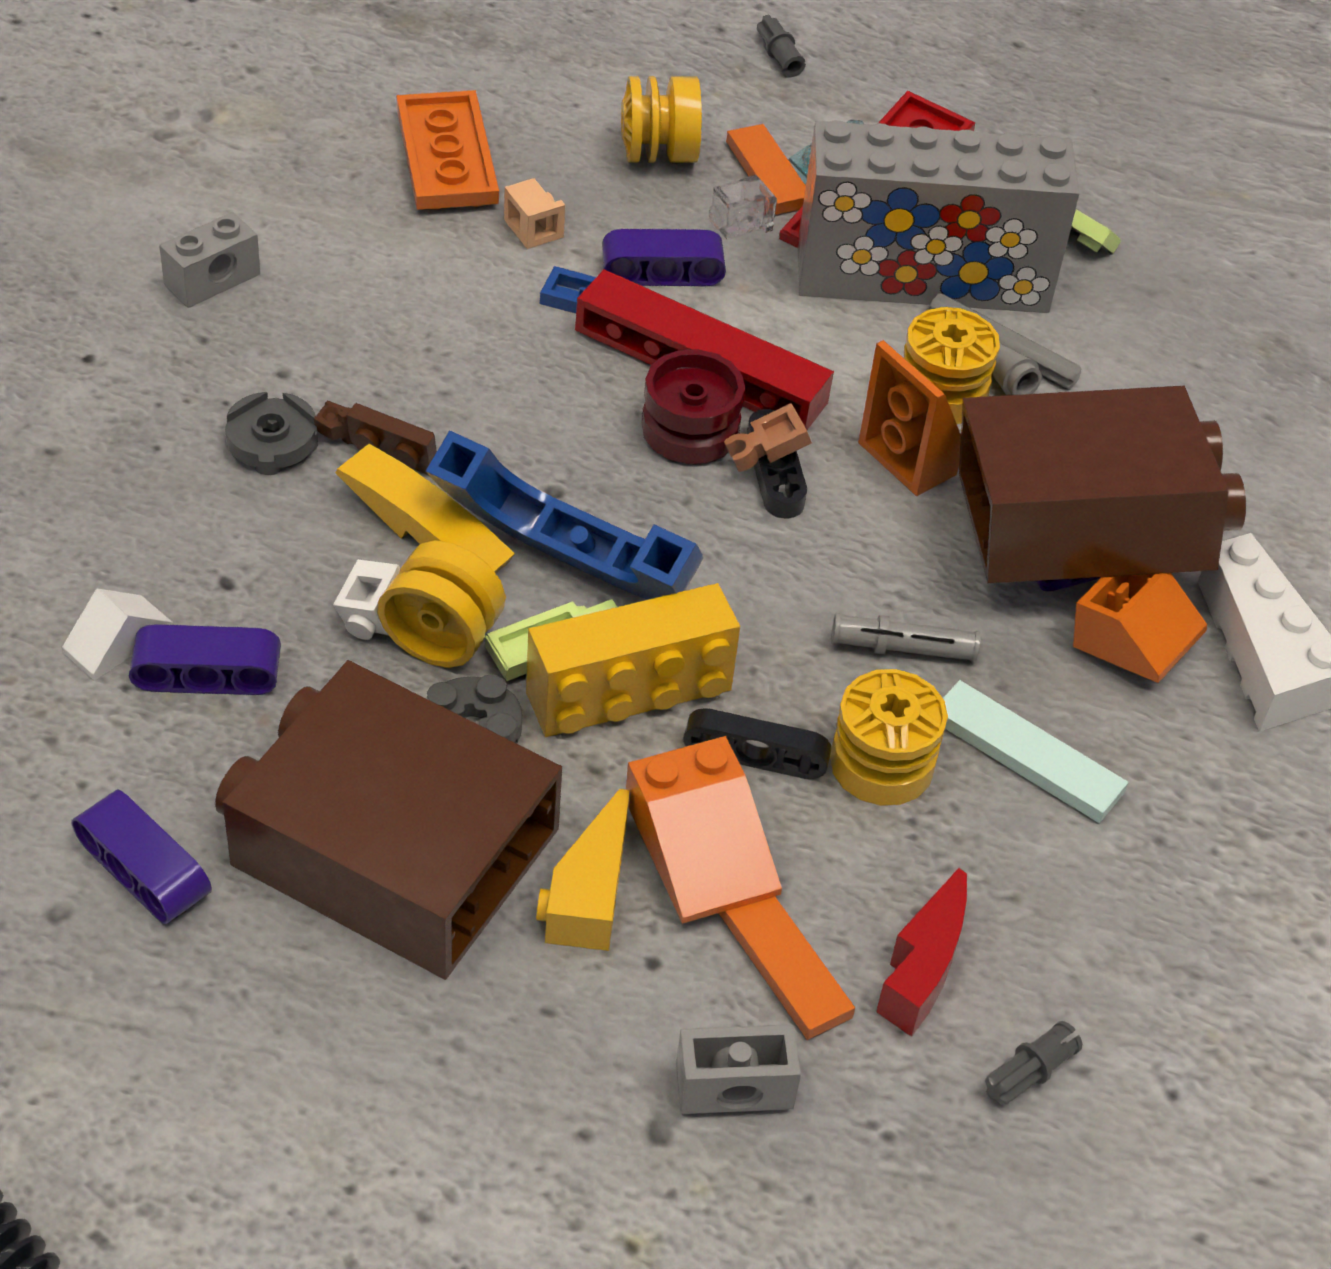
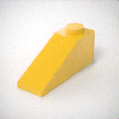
[536,789,630,951]

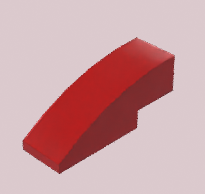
[876,868,967,1037]

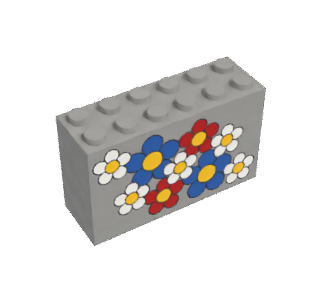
[798,120,1080,313]

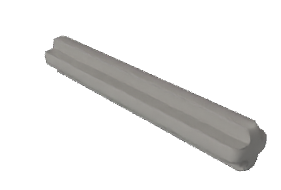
[929,294,1082,389]

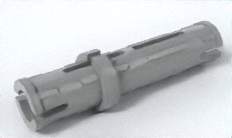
[831,613,980,662]

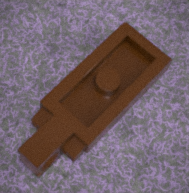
[314,400,437,475]

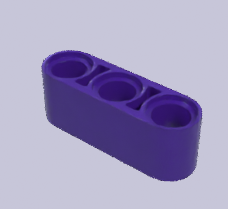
[602,229,726,286]
[129,624,281,695]
[71,789,212,924]

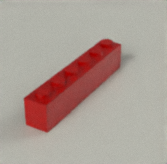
[575,269,834,430]

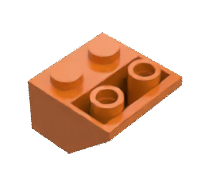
[1073,573,1207,683]

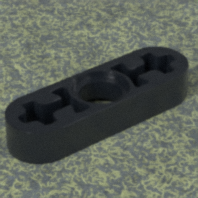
[747,409,807,519]
[683,708,832,779]

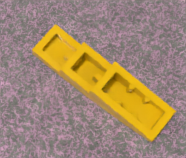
[335,444,515,573]

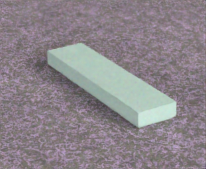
[943,680,1129,824]

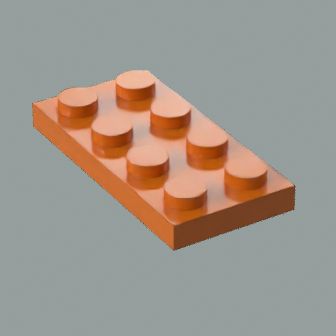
[396,90,499,210]

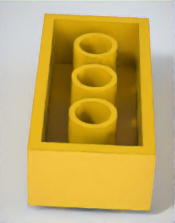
[526,583,740,738]

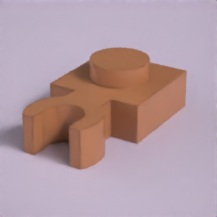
[724,403,812,472]

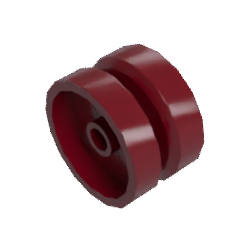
[642,349,745,464]

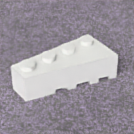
[1198,533,1331,732]

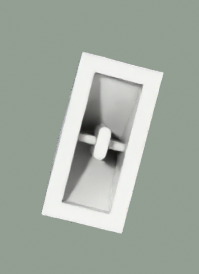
[62,588,173,681]

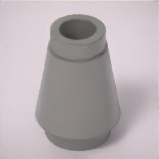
[992,343,1042,395]

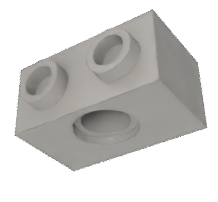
[159,212,261,308]
[676,1024,801,1114]

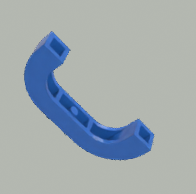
[426,430,703,600]

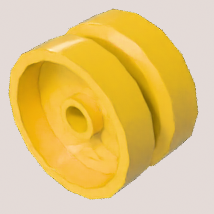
[377,540,506,668]

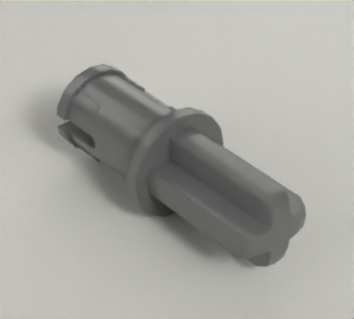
[757,15,806,77]
[985,1021,1083,1105]

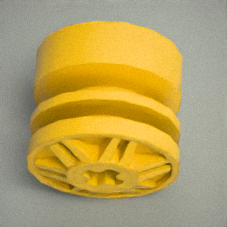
[621,76,702,163]
[904,307,1000,424]
[830,669,948,806]

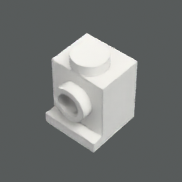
[333,559,400,640]

